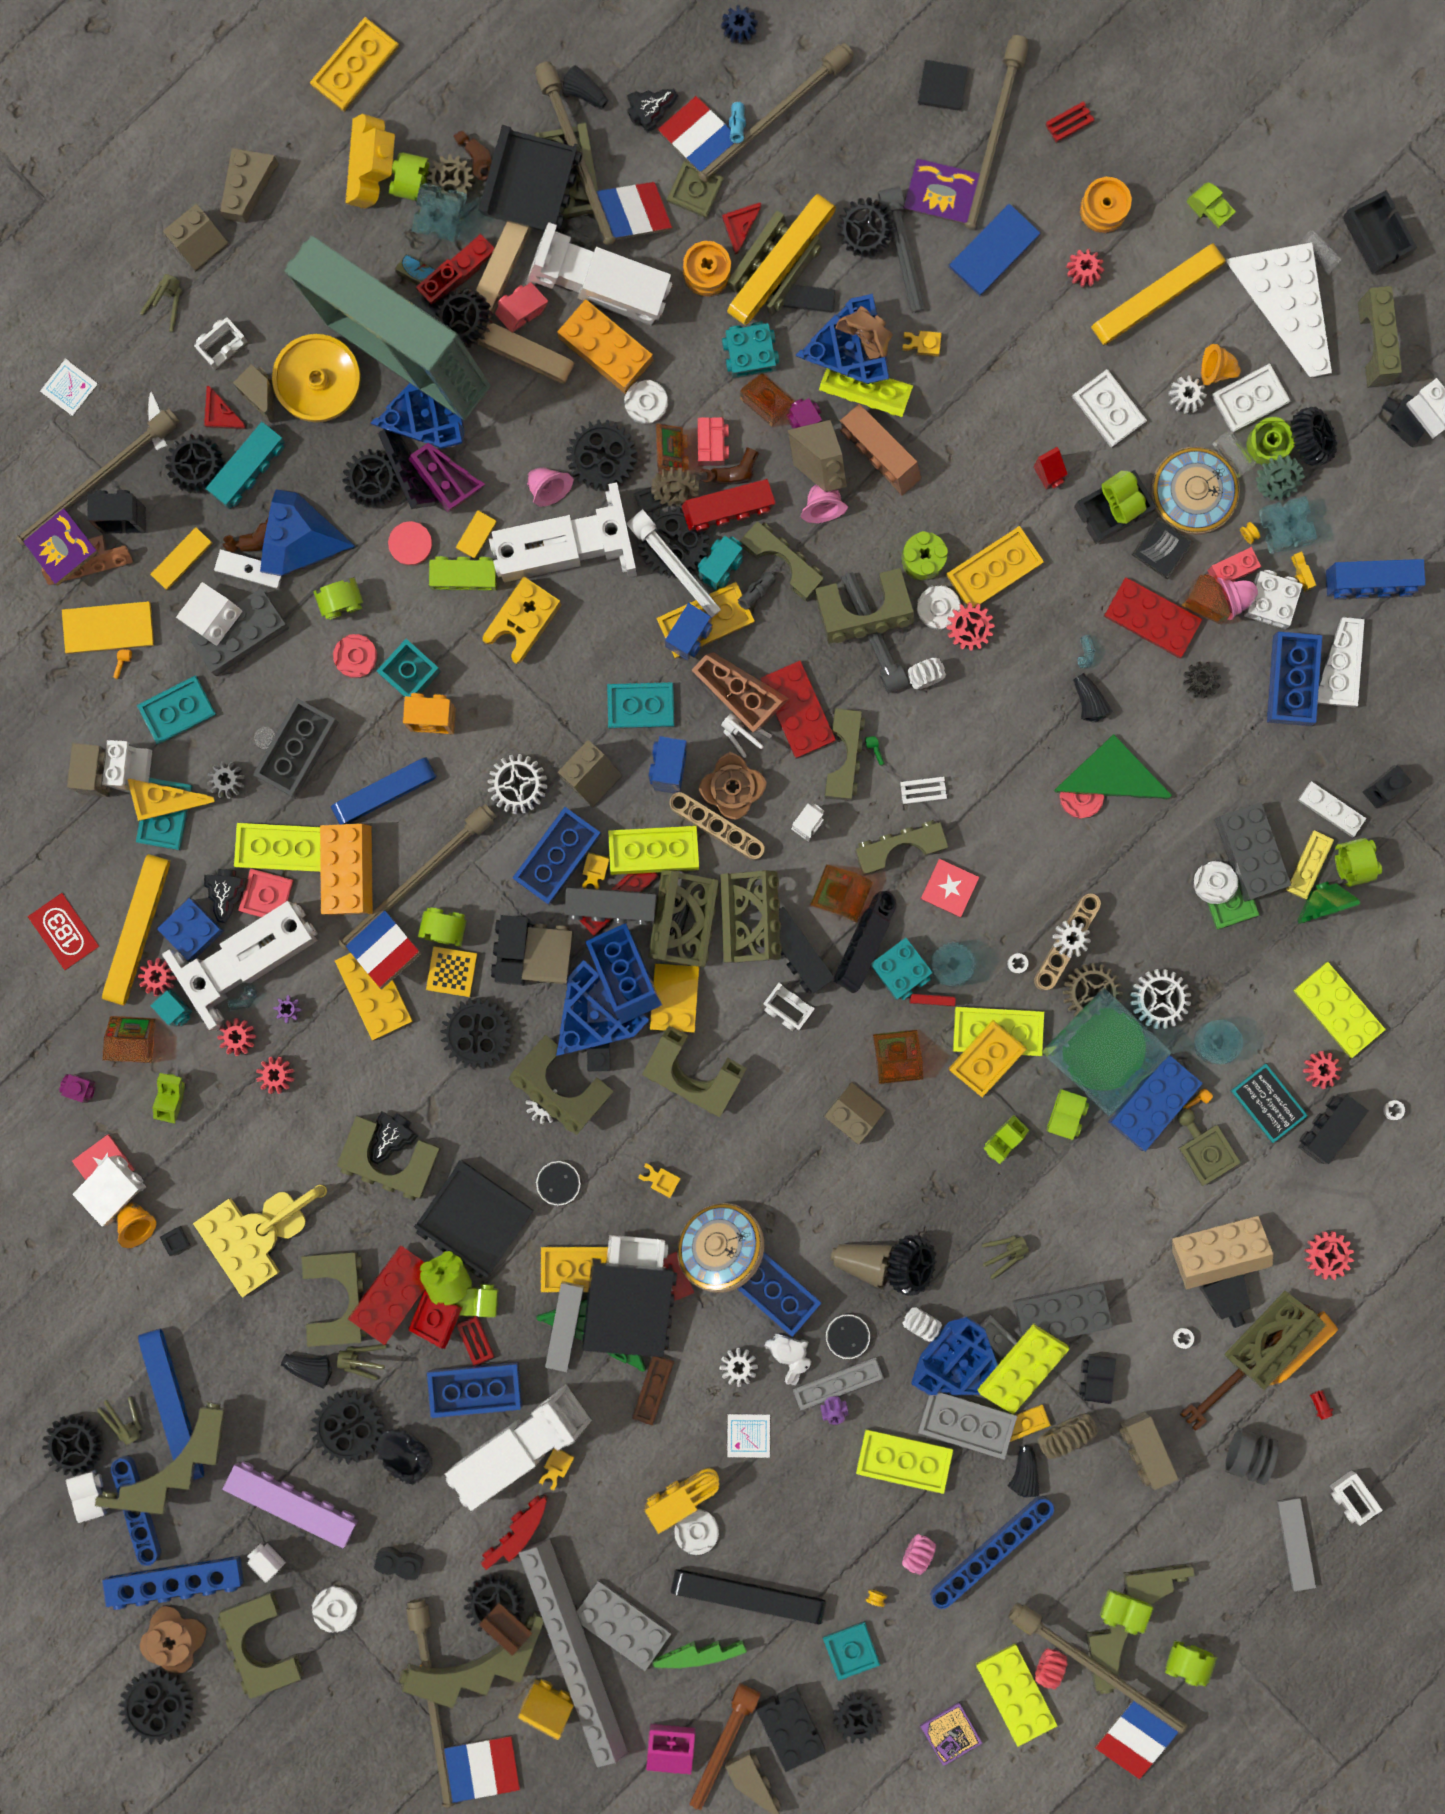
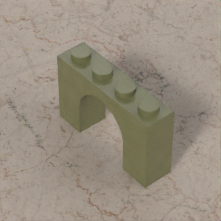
[1358,286,1402,388]
[815,568,914,644]
[642,1025,747,1117]
[508,1034,614,1135]
[337,1116,441,1201]
[301,1251,367,1347]
[218,1590,304,1699]

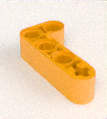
[1254,1311,1338,1385]

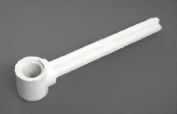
[626,509,721,618]

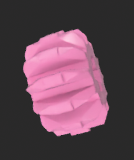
[902,1534,936,1575]

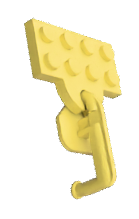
[193,1185,327,1298]

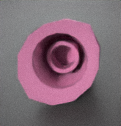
[527,467,574,506]
[800,485,848,523]
[1216,577,1258,620]

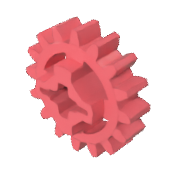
[946,602,994,651]
[1304,1231,1354,1280]

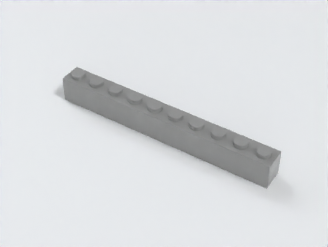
[519,1539,628,1767]

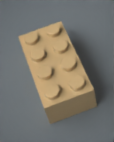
[1172,1216,1273,1289]

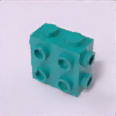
[722,322,779,378]

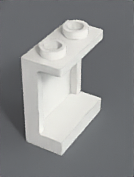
[1406,378,1445,439]
[176,582,242,646]
[102,740,152,793]
[72,1155,146,1227]
[607,1235,668,1268]

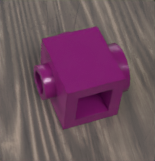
[786,398,822,429]
[59,1074,95,1103]

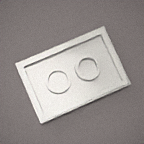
[1211,364,1291,433]
[1072,369,1147,448]

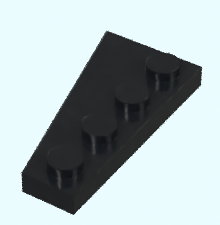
[378,428,439,509]

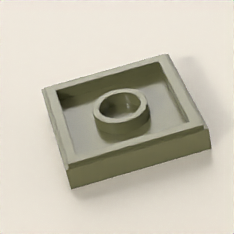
[667,160,724,219]

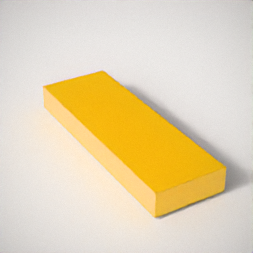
[150,527,213,591]
[1010,1404,1051,1442]

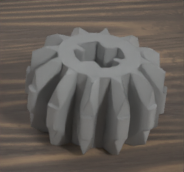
[207,761,245,799]

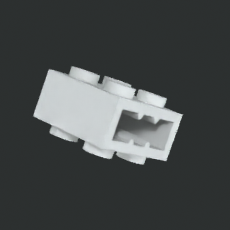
[1244,570,1303,629]

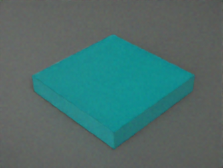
[823,1621,880,1681]

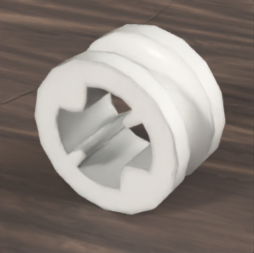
[1007,953,1028,973]
[1383,1100,1405,1120]
[1173,1328,1194,1349]

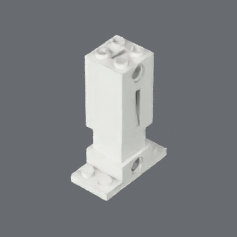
[526,222,672,325]
[489,482,637,583]
[162,901,318,1031]
[445,1384,592,1511]

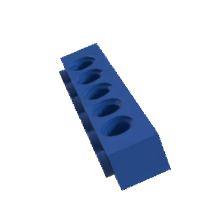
[102,1556,244,1610]

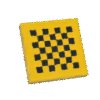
[426,946,478,997]

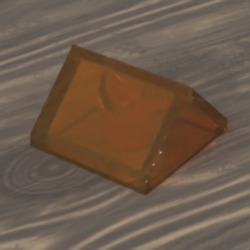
[740,373,795,427]

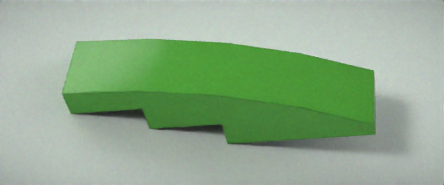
[653,1640,747,1668]

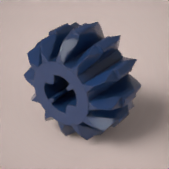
[721,5,758,44]

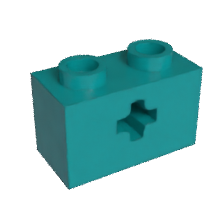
[150,991,193,1026]

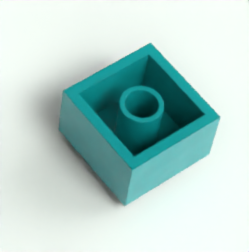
[377,639,441,698]

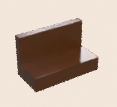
[479,1602,532,1656]

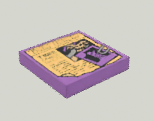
[920,1702,982,1766]

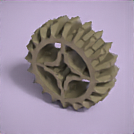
[1062,963,1123,1018]
[1038,1414,1098,1459]

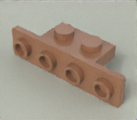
[41,535,133,585]

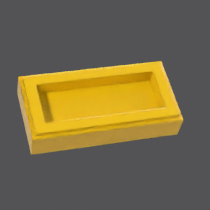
[455,510,497,559]

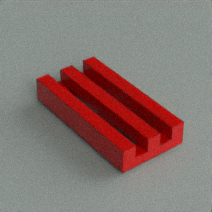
[1045,101,1095,143]
[909,994,955,1006]
[456,1316,495,1366]

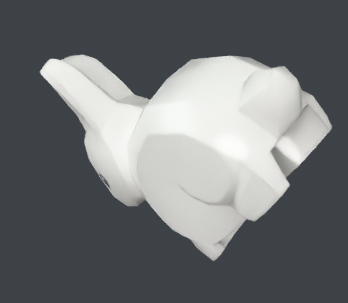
[765,1334,811,1385]

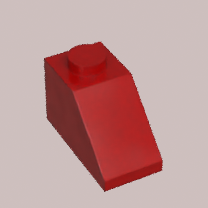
[1033,447,1068,489]

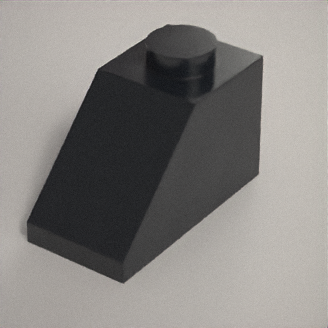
[587,1043,611,1072]

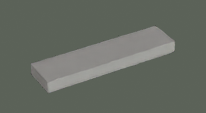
[545,1281,584,1372]
[793,1357,884,1410]
[1277,1497,1316,1591]

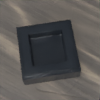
[634,486,662,513]
[160,1226,191,1256]

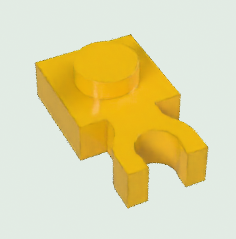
[902,331,941,356]
[1291,551,1316,592]
[582,852,610,889]
[638,1163,680,1198]
[539,1447,574,1491]

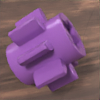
[273,995,302,1023]
[820,1396,849,1425]

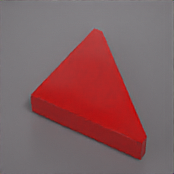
[722,202,761,254]
[204,386,246,429]

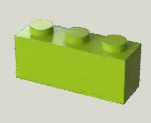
[429,556,497,591]

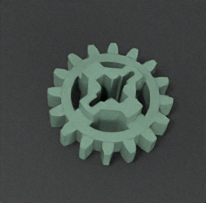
[1255,455,1305,500]

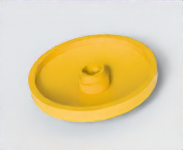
[272,334,361,422]

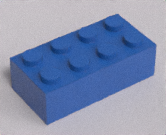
[1326,559,1425,600]
[1267,632,1322,726]
[649,736,687,794]
[513,807,602,906]
[585,923,662,1024]
[1108,1054,1203,1151]
[737,1252,821,1337]
[427,1362,522,1418]

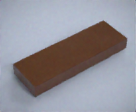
[632,1356,674,1426]

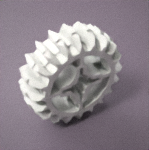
[488,754,547,814]
[1131,969,1191,1029]

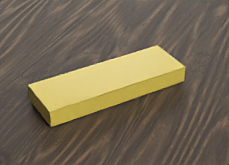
[1285,830,1334,900]

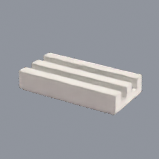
[900,777,947,804]

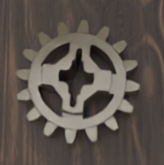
[426,154,474,204]
[651,467,699,507]

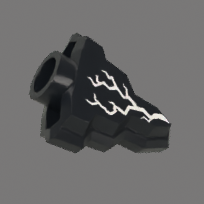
[627,89,678,133]
[204,869,249,923]
[371,1111,418,1165]

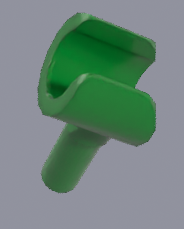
[865,736,885,765]

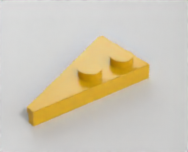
[127,779,215,821]

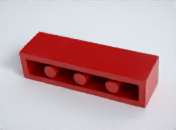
[681,479,776,532]

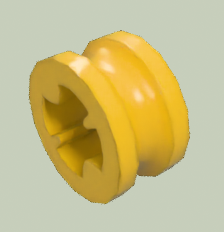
[1240,522,1261,544]
[865,1589,888,1607]

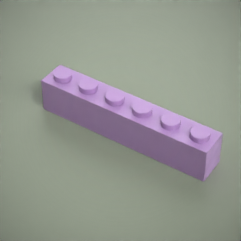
[222,1461,358,1549]

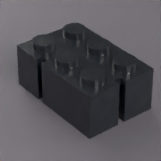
[1342,190,1417,274]
[1074,470,1156,545]
[87,490,146,534]
[491,915,530,986]
[1298,1094,1369,1165]
[756,1685,826,1773]

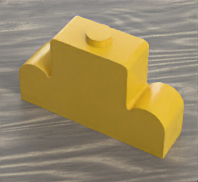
[345,114,395,209]

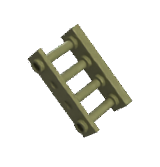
[728,211,822,316]

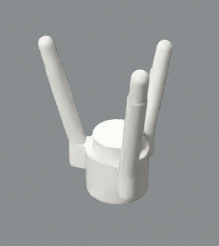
[721,712,772,758]

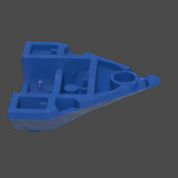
[795,294,889,384]
[371,383,465,449]
[260,489,355,576]
[556,960,649,1056]
[911,1317,998,1395]

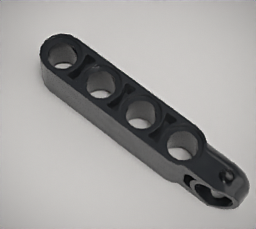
[834,891,896,993]

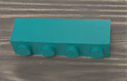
[206,422,285,509]

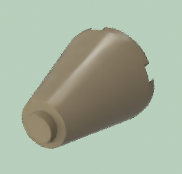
[831,1244,894,1290]

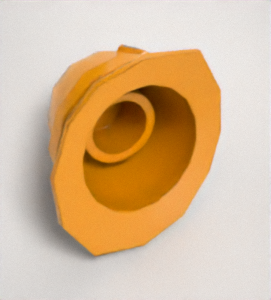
[1201,344,1241,385]
[117,1202,156,1249]

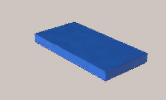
[949,203,1040,296]

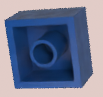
[665,603,713,661]
[157,898,224,962]

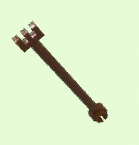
[1180,1304,1314,1431]

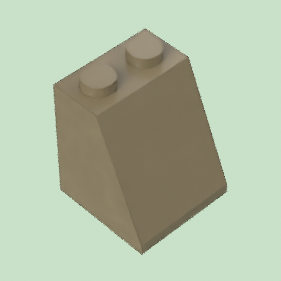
[788,420,847,492]
[558,740,622,808]
[522,924,573,985]

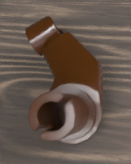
[453,131,492,180]
[700,447,759,484]
[223,518,268,553]

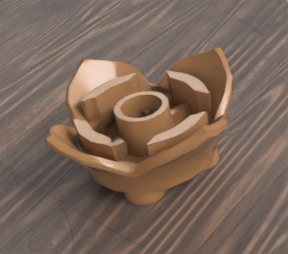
[836,306,893,360]
[699,752,767,820]
[140,1606,207,1673]

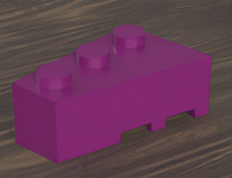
[409,443,485,513]

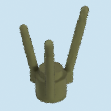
[140,274,182,332]
[982,1235,1029,1279]
[337,1345,387,1380]
[97,1397,143,1445]

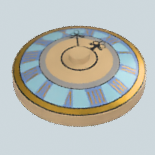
[1151,447,1240,535]
[677,1203,764,1293]

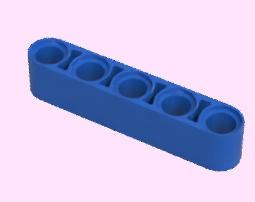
[331,757,437,825]
[111,1456,161,1566]

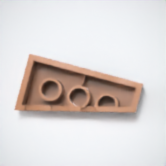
[840,404,921,496]
[692,652,789,733]

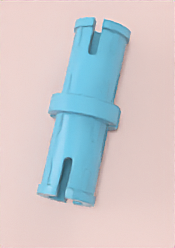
[729,102,746,143]

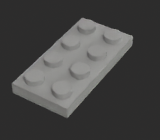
[918,1392,1017,1460]
[576,1580,671,1671]

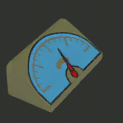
[395,254,436,285]

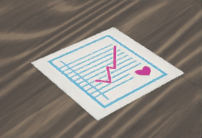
[40,359,98,416]
[727,1414,770,1458]

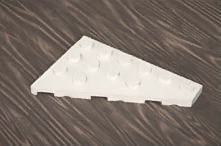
[1226,242,1332,378]

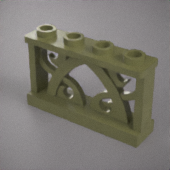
[535,123,598,219]
[721,870,782,963]
[648,871,719,967]
[1225,1291,1326,1390]

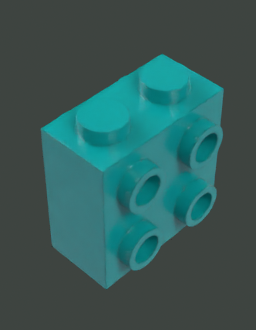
[698,535,743,591]
[871,938,933,1000]

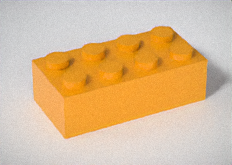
[557,299,653,394]
[320,824,373,916]

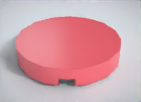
[388,521,432,566]
[333,634,377,678]
[1060,792,1104,819]

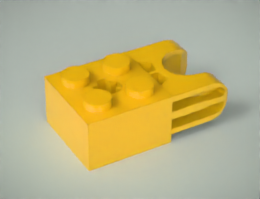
[483,577,562,664]
[644,1468,719,1534]

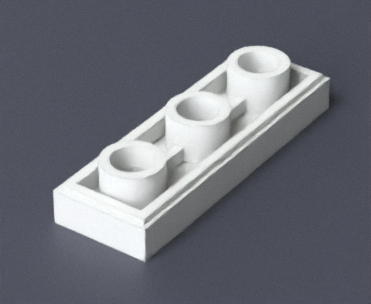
[214,549,282,589]

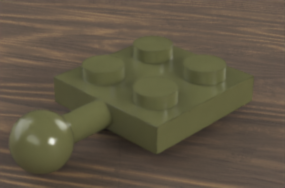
[1177,1108,1241,1186]

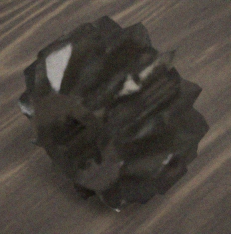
[1183,661,1221,699]

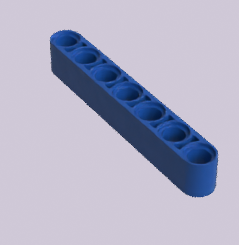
[138,1328,204,1480]
[930,1496,1054,1609]

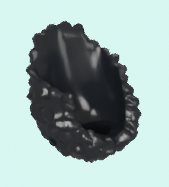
[375,1429,432,1485]

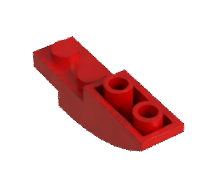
[416,234,495,304]
[480,1494,548,1570]

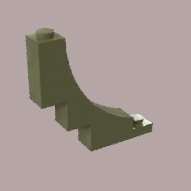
[95,1402,226,1514]
[1086,1564,1194,1694]
[399,1610,544,1708]

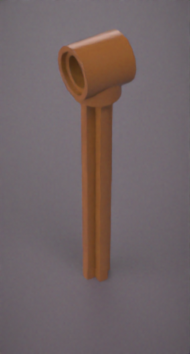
[689,1683,761,1810]

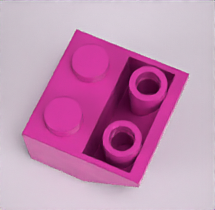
[646,1724,695,1774]

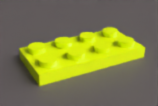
[819,368,913,417]
[234,823,321,872]
[608,826,699,875]
[1293,962,1386,1058]
[953,1007,1044,1056]
[978,1324,1069,1414]
[856,1429,953,1494]
[976,1643,1057,1747]

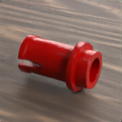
[1309,1390,1333,1420]

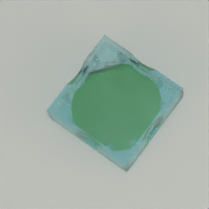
[1042,988,1172,1116]

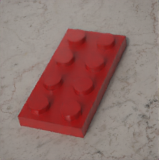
[1104,577,1202,658]
[760,661,836,759]
[348,1245,425,1345]

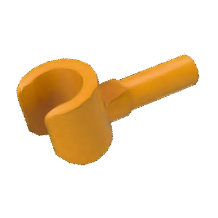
[113,649,132,679]
[1183,1089,1213,1109]

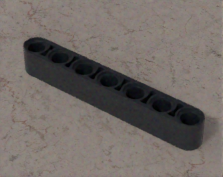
[670,1569,827,1624]

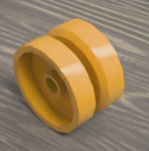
[1080,177,1132,233]
[683,241,731,296]

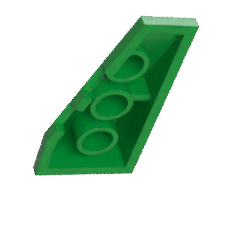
[1297,881,1360,924]

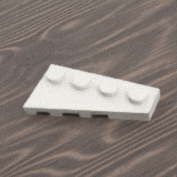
[1318,617,1364,707]

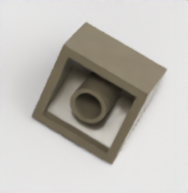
[163,204,228,271]
[233,364,274,423]
[824,1082,886,1145]

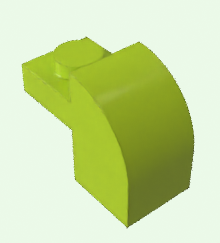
[1186,182,1236,228]
[153,1073,185,1124]
[983,1115,1030,1164]

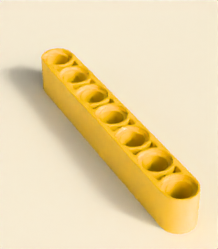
[727,194,836,325]
[1091,243,1226,346]
[102,854,170,1006]

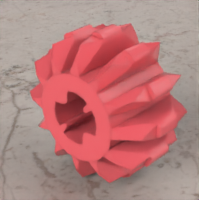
[1066,249,1104,287]
[138,958,177,996]
[218,1018,256,1056]
[1303,1051,1342,1089]
[256,1057,294,1094]
[1035,1648,1067,1690]

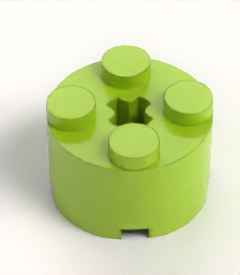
[389,152,430,202]
[1246,417,1294,465]
[902,531,948,580]
[313,577,364,620]
[1335,838,1382,887]
[418,907,467,947]
[420,1251,472,1305]
[1165,1640,1217,1687]

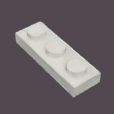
[1298,781,1366,837]

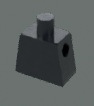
[1381,394,1425,447]
[1362,765,1412,808]
[1200,1274,1251,1328]

